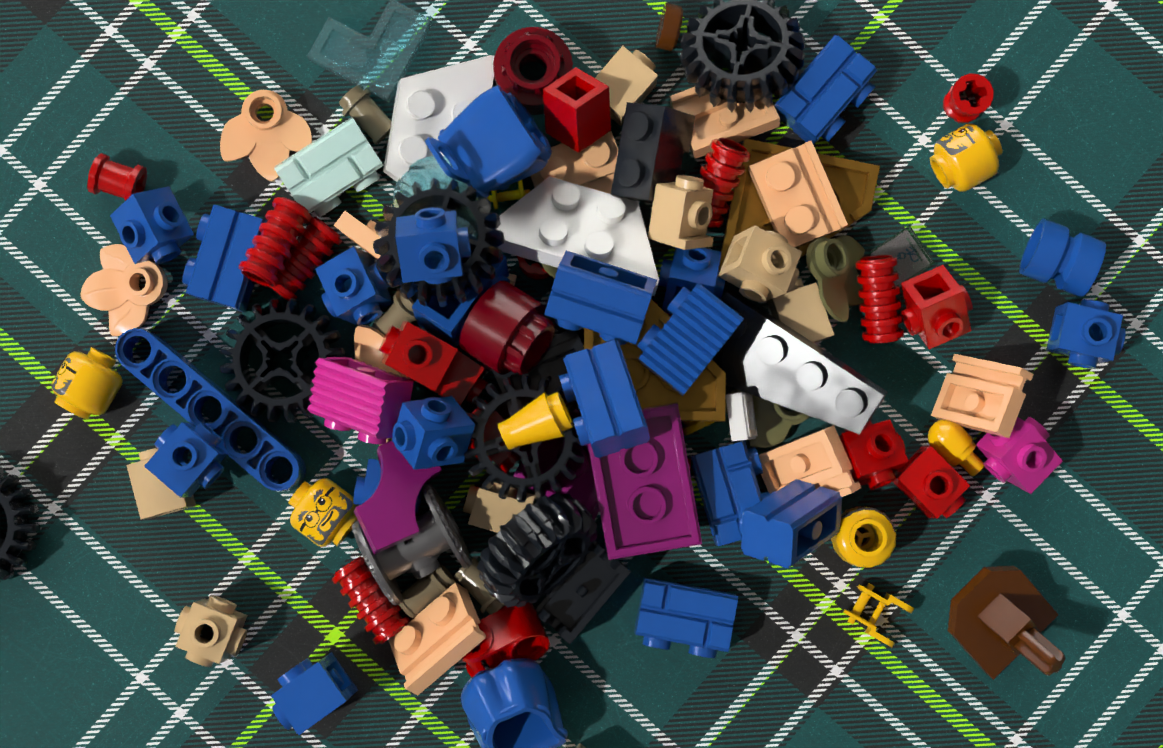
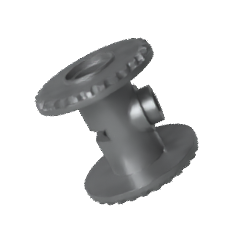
[352,484,472,605]

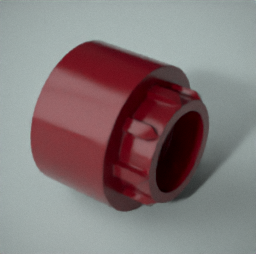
[493,27,573,115]
[459,280,555,375]

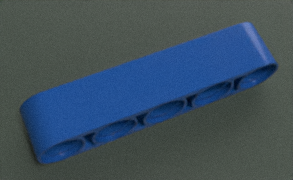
[115,328,306,491]

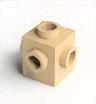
[718,225,802,302]
[174,595,248,667]

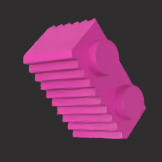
[307,357,414,444]

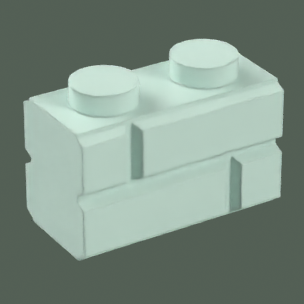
[274,117,384,217]

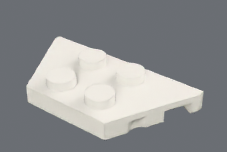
[383,55,494,229]
[497,176,659,296]

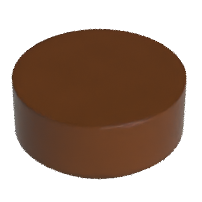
[655,3,683,51]

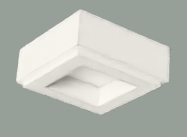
[726,392,758,442]

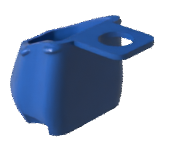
[425,85,552,198]
[460,658,568,748]

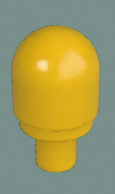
[928,419,984,477]

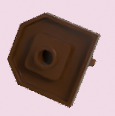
[947,566,1066,680]

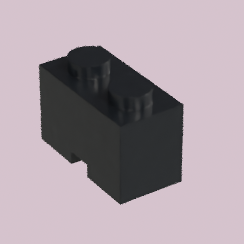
[611,102,696,204]

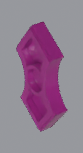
[354,441,442,554]

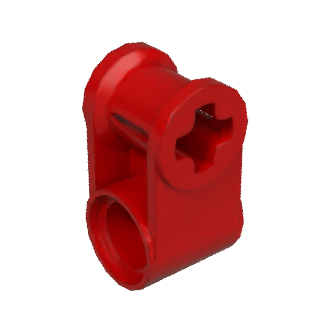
[461,602,550,678]

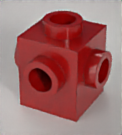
[901,265,973,350]
[839,419,909,490]

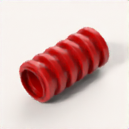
[700,138,751,228]
[238,197,312,287]
[270,216,342,301]
[856,255,904,343]
[332,556,410,645]

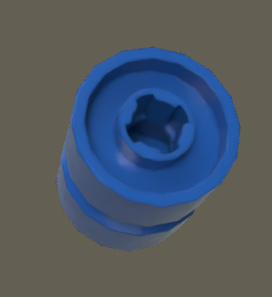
[1019,218,1106,297]

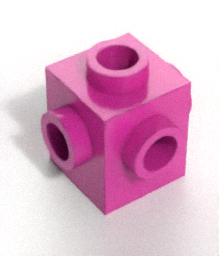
[976,417,1063,494]

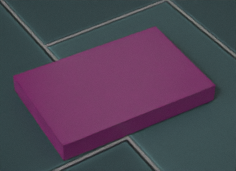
[588,402,702,560]

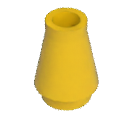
[498,392,574,450]

